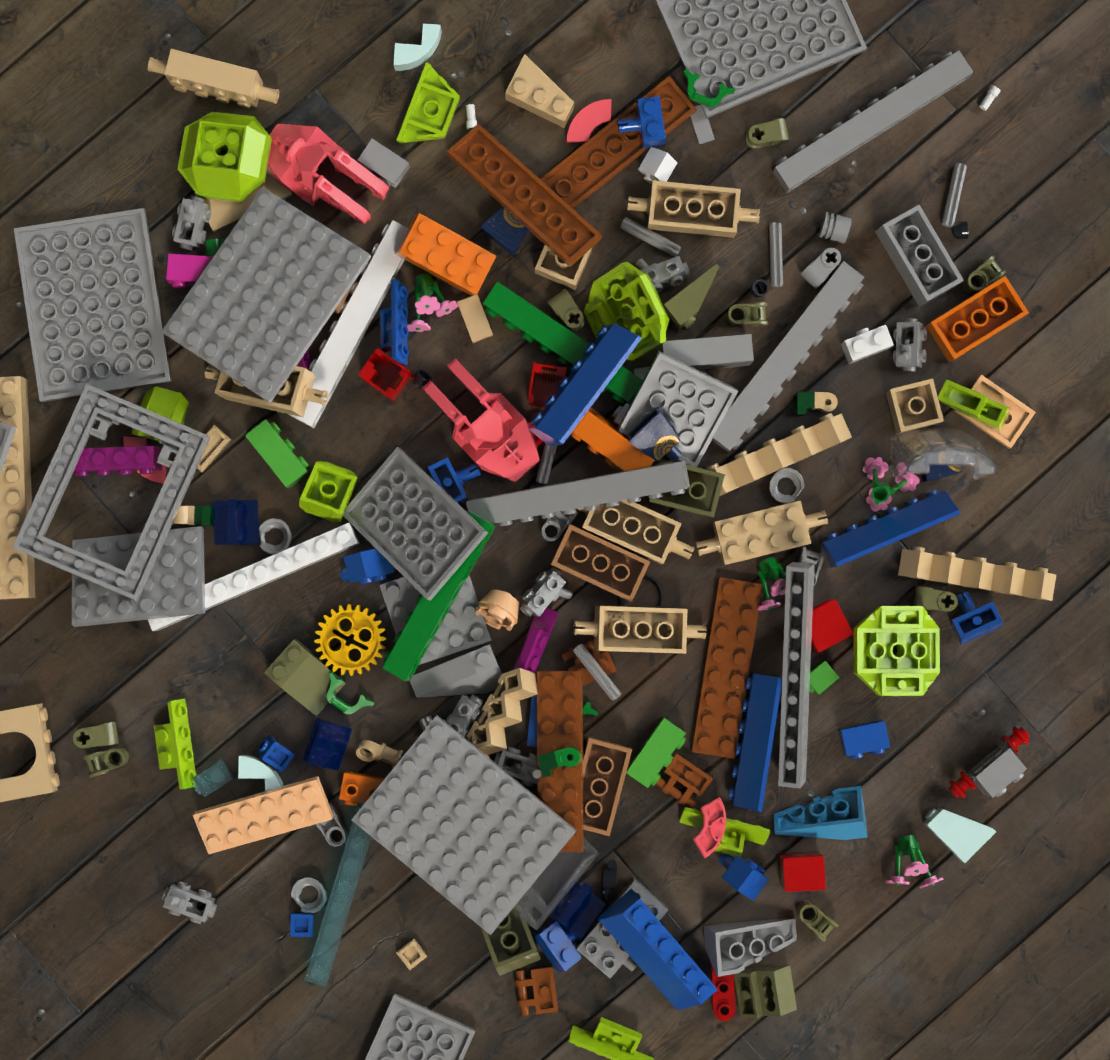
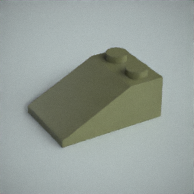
[664,263,719,331]
[649,459,725,518]
[264,639,346,716]
[481,901,541,976]

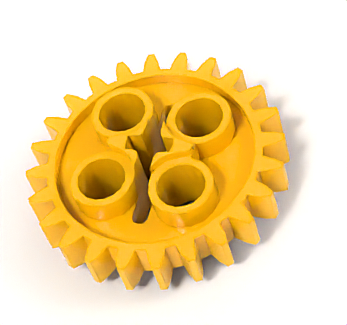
[314,604,387,676]

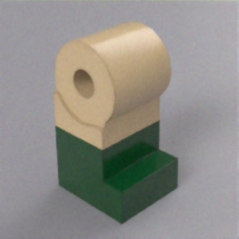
[794,392,838,416]
[172,506,215,526]

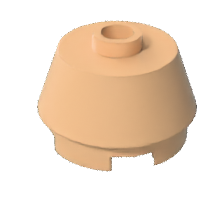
[475,590,519,631]

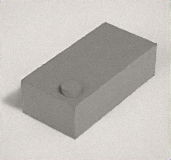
[875,205,964,307]
[660,334,754,370]

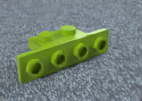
[154,699,197,790]
[679,807,770,857]
[568,1017,655,1060]

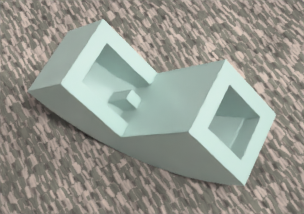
[393,24,442,71]
[238,755,284,791]

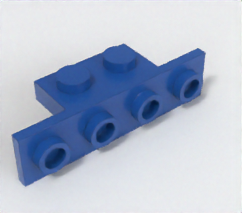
[380,278,409,366]

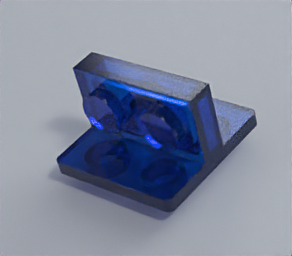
[213,499,259,545]
[303,717,352,770]
[545,879,606,940]

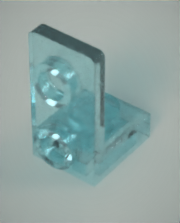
[193,760,234,797]

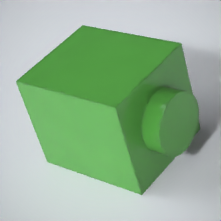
[809,660,839,695]

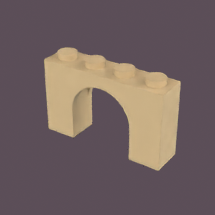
[0,703,60,802]

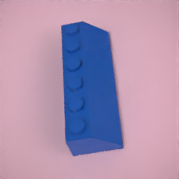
[529,323,642,446]
[820,489,960,568]
[728,673,782,812]
[597,888,718,1010]

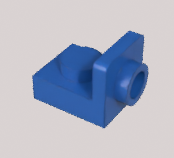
[257,735,295,773]

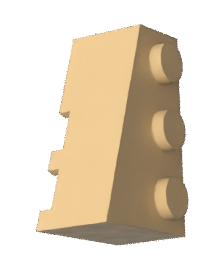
[505,54,574,128]

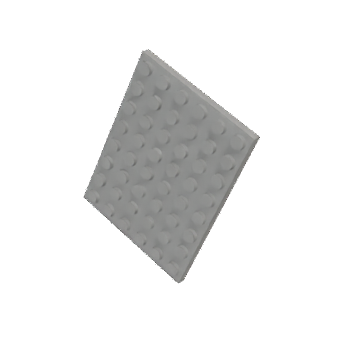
[655,0,867,119]
[161,187,371,403]
[14,208,172,402]
[352,715,576,935]

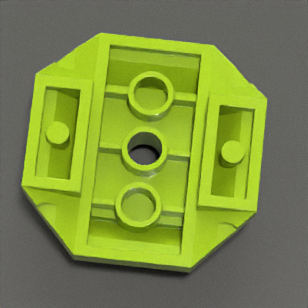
[177,112,272,203]
[584,262,670,361]
[854,606,940,696]

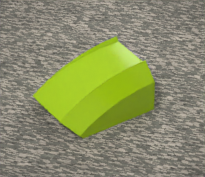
[131,386,189,441]
[299,461,358,522]

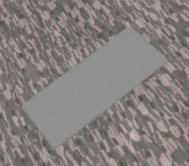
[690,105,715,144]

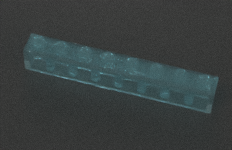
[304,805,372,987]

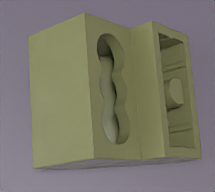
[734,965,797,1018]

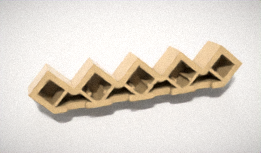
[706,413,852,496]
[898,546,1056,601]
[466,668,538,757]

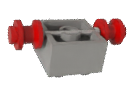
[948,726,1030,799]

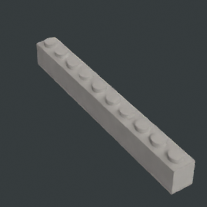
[773,51,973,193]
[712,261,864,452]
[466,460,690,527]
[778,562,814,788]

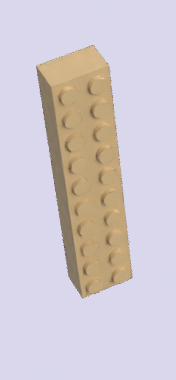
[0,376,36,600]

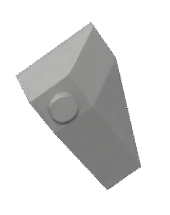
[410,644,502,698]
[704,917,797,977]

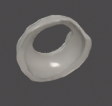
[769,468,804,504]
[259,518,292,555]
[291,877,327,913]

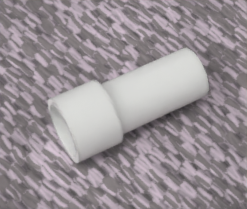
[979,85,1000,111]
[466,104,477,131]

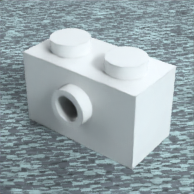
[841,325,894,364]

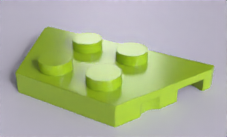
[396,62,460,143]

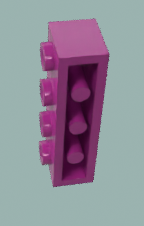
[74,446,162,476]

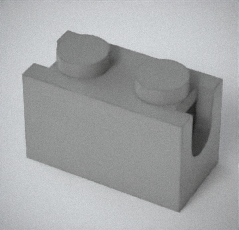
[357,139,410,189]

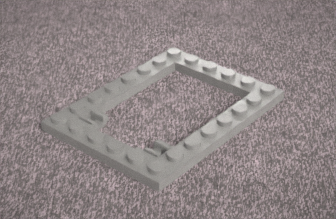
[12,384,211,601]

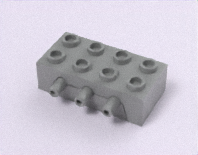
[576,877,668,979]

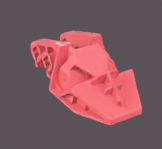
[268,124,389,225]
[422,358,540,483]

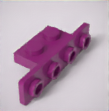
[513,608,558,673]

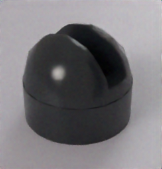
[952,221,968,239]
[750,279,769,298]
[413,369,432,389]

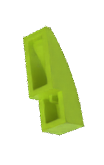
[938,379,1009,431]

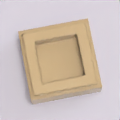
[396,938,428,970]

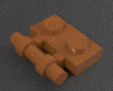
[561,638,617,686]
[656,753,713,808]
[514,965,558,1016]

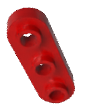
[711,964,735,1021]

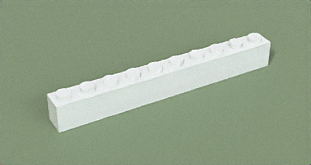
[289,221,407,428]
[147,523,360,631]

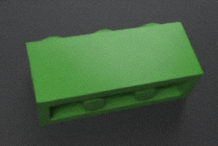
[245,419,310,489]
[626,717,686,788]

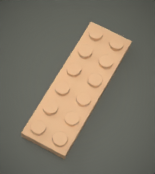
[193,776,334,854]

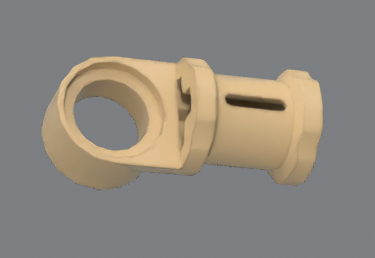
[356,740,403,768]

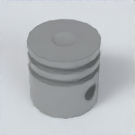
[819,212,852,244]

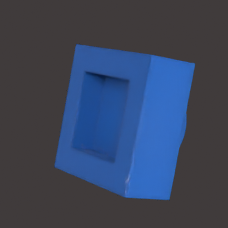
[290,913,314,937]

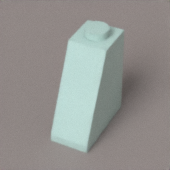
[923,807,996,863]

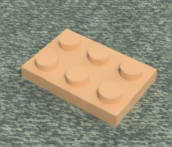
[955,375,1036,449]

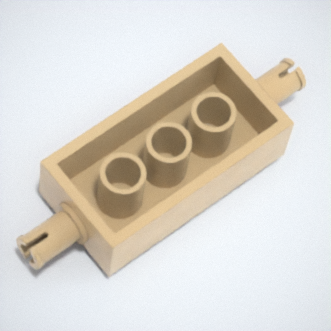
[148,49,280,109]
[627,180,760,238]
[205,365,328,417]
[577,499,695,565]
[696,501,828,565]
[573,606,707,654]

